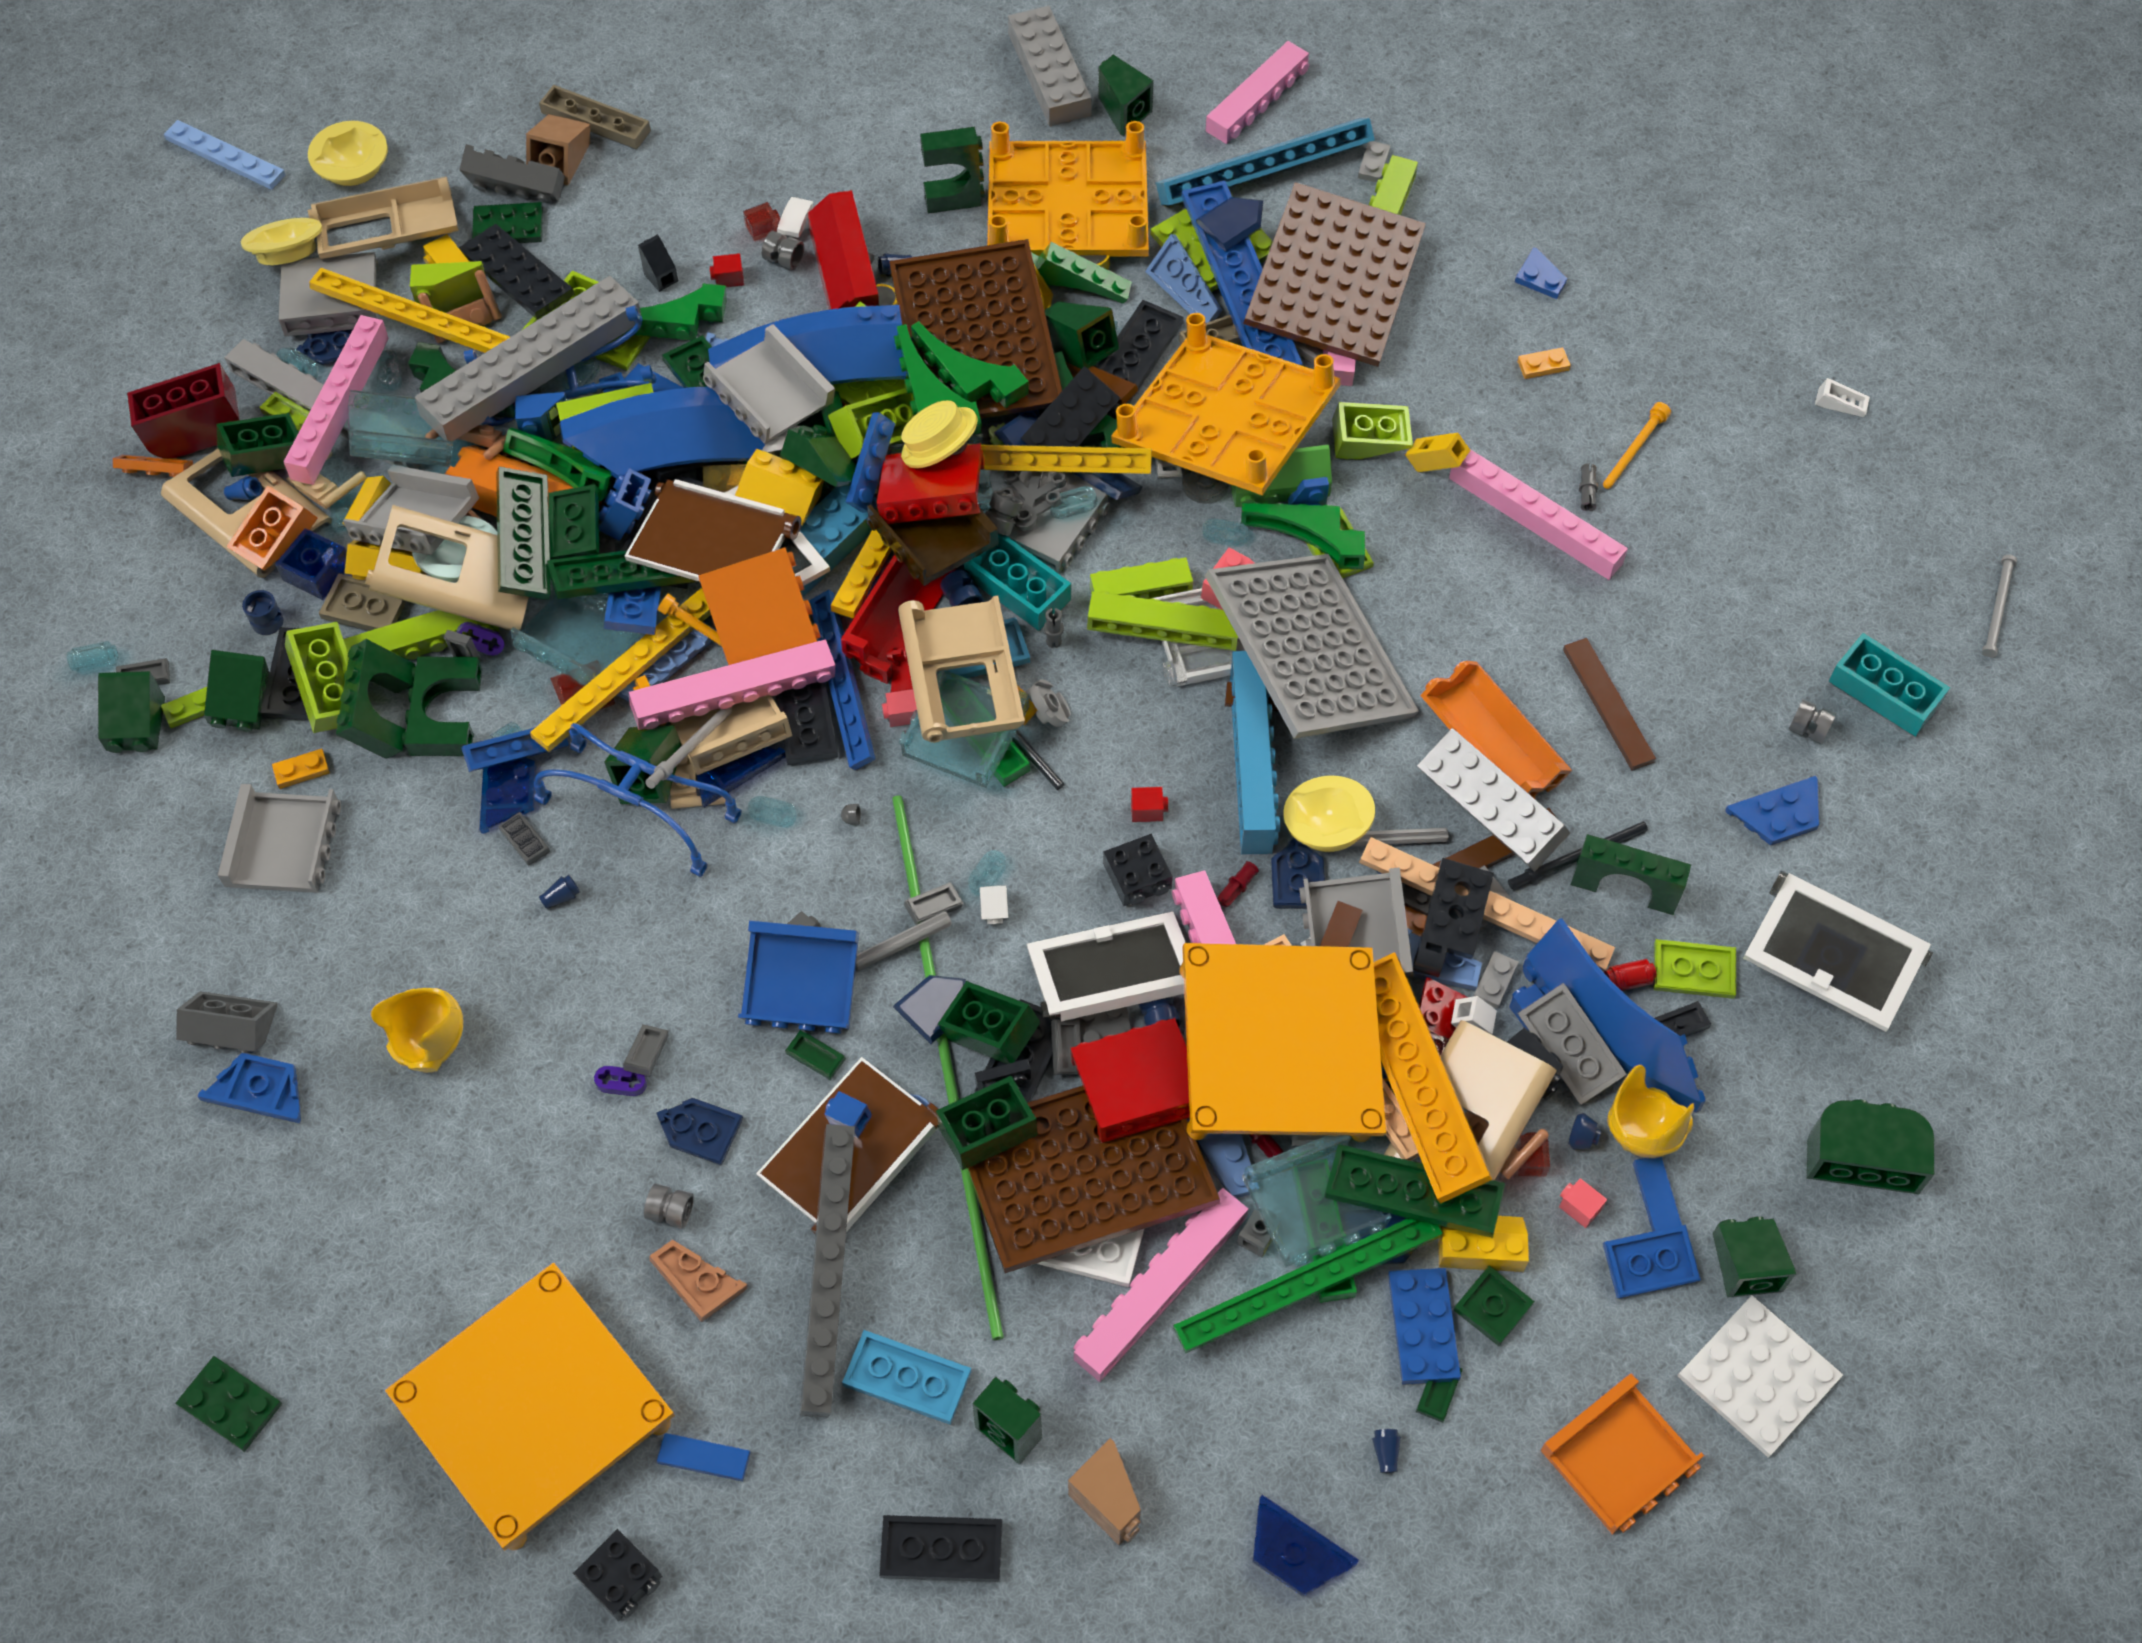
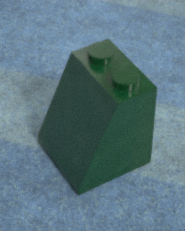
[1098,54,1154,136]
[1044,302,1119,369]
[204,649,270,732]
[98,671,165,753]
[604,725,682,804]
[1713,1216,1796,1298]

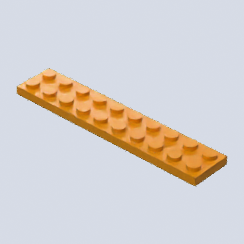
[1373,952,1493,1204]

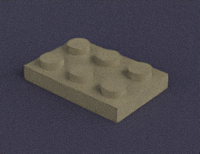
[319,573,407,631]

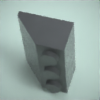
[176,991,278,1053]

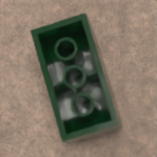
[1806,1099,1934,1195]

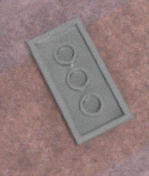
[1518,983,1627,1105]

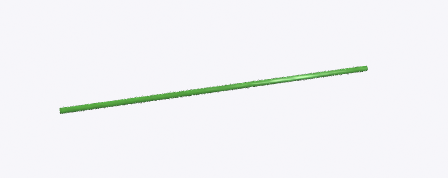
[892,795,1004,1341]

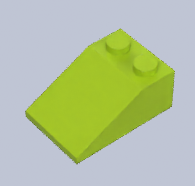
[410,261,487,313]
[1332,402,1413,459]

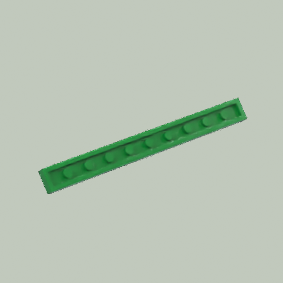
[1173,1218,1443,1354]

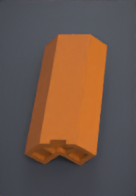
[445,445,602,517]
[1420,661,1572,799]

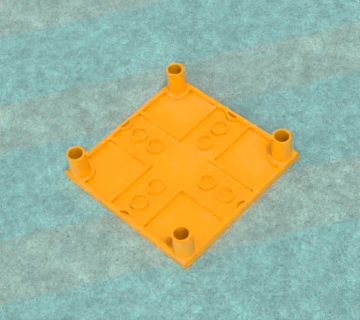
[987,121,1149,257]
[1111,313,1340,495]
[1179,943,1386,1142]
[385,1262,675,1551]

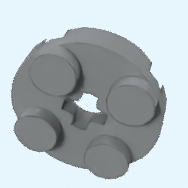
[1026,679,1071,727]

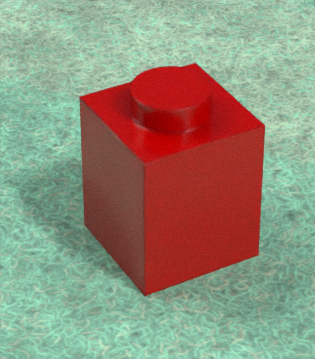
[709,253,744,287]
[1131,787,1168,822]

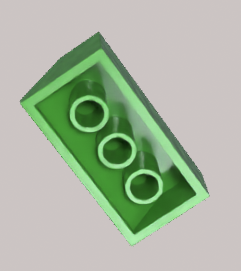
[1230,445,1332,507]

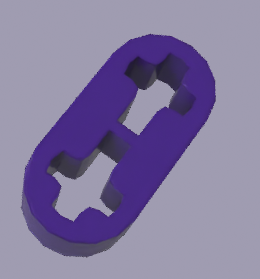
[457,622,504,656]
[594,1066,647,1096]

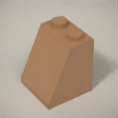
[526,114,590,186]
[1068,1438,1141,1545]

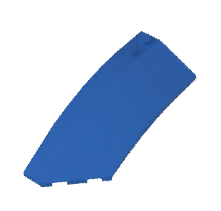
[708,305,906,385]
[560,386,765,479]
[1523,918,1706,1113]

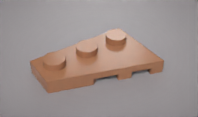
[650,1240,747,1322]

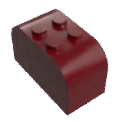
[127,363,240,459]

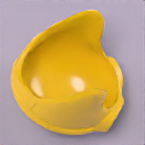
[371,988,463,1073]
[1607,1065,1694,1158]

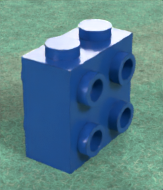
[599,468,651,541]

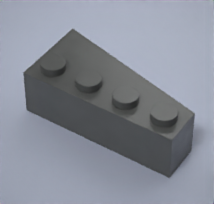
[459,144,565,203]

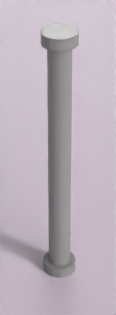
[1982,555,2017,658]

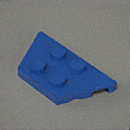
[1725,776,1819,845]
[197,1053,301,1123]

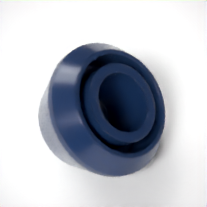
[1568,1113,1601,1150]

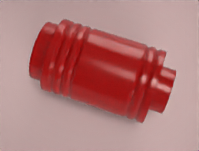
[1604,959,1657,991]

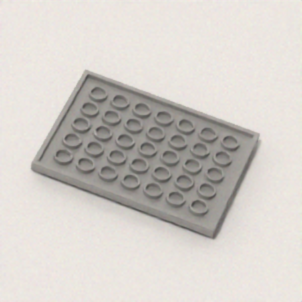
[1205,554,1419,738]

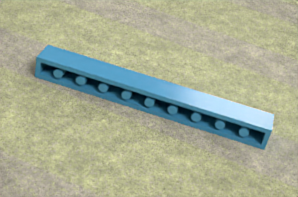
[1155,118,1375,205]

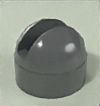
[841,804,861,825]

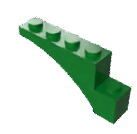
[1031,242,1132,303]
[623,283,727,340]
[910,321,1029,408]
[893,324,981,435]
[503,427,614,501]
[1241,502,1365,569]

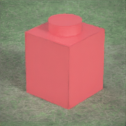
[882,689,919,727]
[1559,1178,1607,1228]

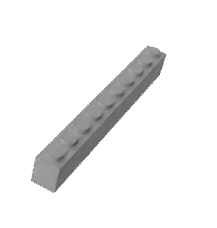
[224,339,429,469]

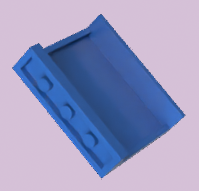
[738,920,859,1034]

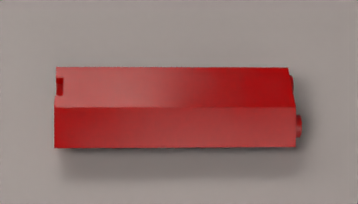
[808,190,879,310]
[841,555,957,684]

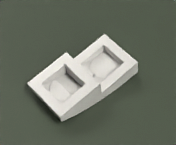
[777,197,813,238]

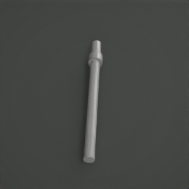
[646,707,732,788]

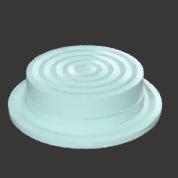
[412,516,497,583]

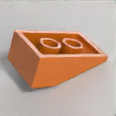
[226,486,318,571]

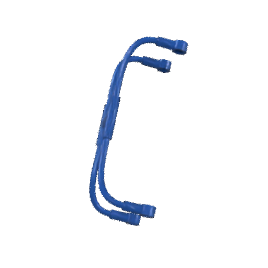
[464,305,657,426]
[534,723,742,877]

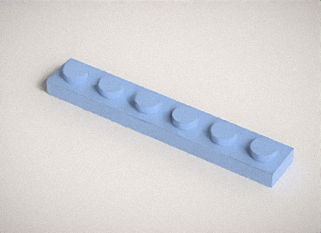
[164,120,286,190]

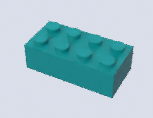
[964,533,1071,631]
[1828,633,1951,737]

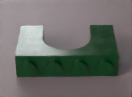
[920,127,985,214]
[336,639,416,759]
[402,657,483,756]
[1570,834,1692,915]

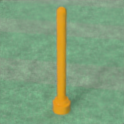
[1603,402,1671,489]
[657,594,722,646]

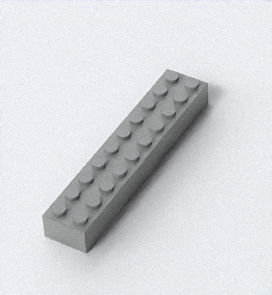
[414,276,641,444]

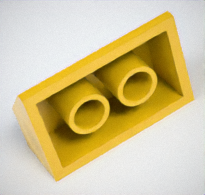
[735,449,824,526]
[345,540,427,580]
[1438,1216,1529,1272]

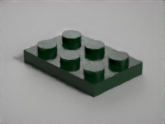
[472,202,543,243]
[548,484,599,560]
[175,1356,282,1452]

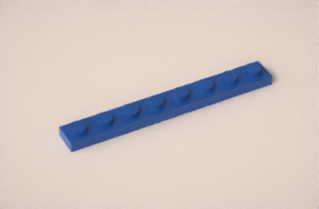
[809,589,876,770]

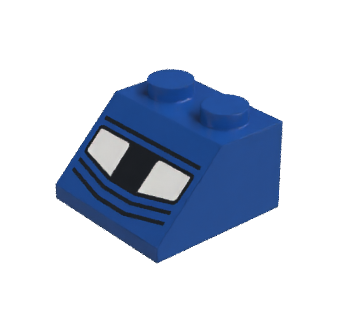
[515,392,566,442]

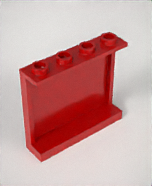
[877,443,985,524]
[1070,1018,1190,1143]

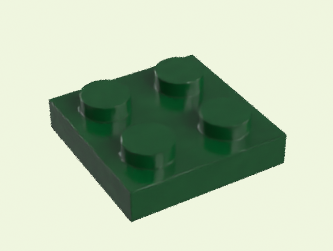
[1453,1266,1535,1346]

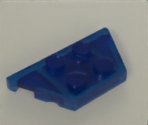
[697,746,786,808]
[479,758,536,834]
[1252,1495,1359,1597]

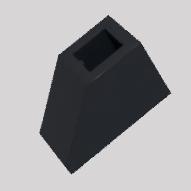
[638,234,678,292]

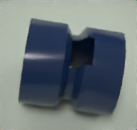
[940,569,984,607]
[242,590,284,635]
[1138,996,1181,1027]

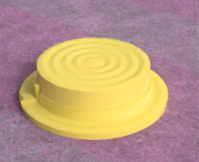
[308,121,388,186]
[241,218,322,265]
[901,401,978,468]
[1283,776,1375,852]

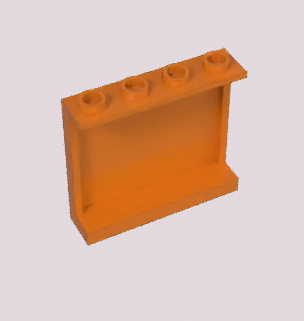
[698,547,821,665]
[1540,1373,1704,1535]

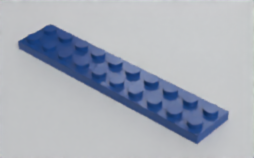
[1181,181,1303,366]

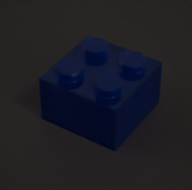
[275,528,347,600]

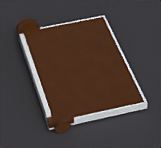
[625,479,801,582]
[756,1057,938,1234]

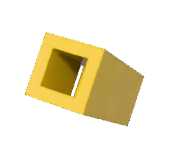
[1405,432,1471,472]
[342,476,391,526]

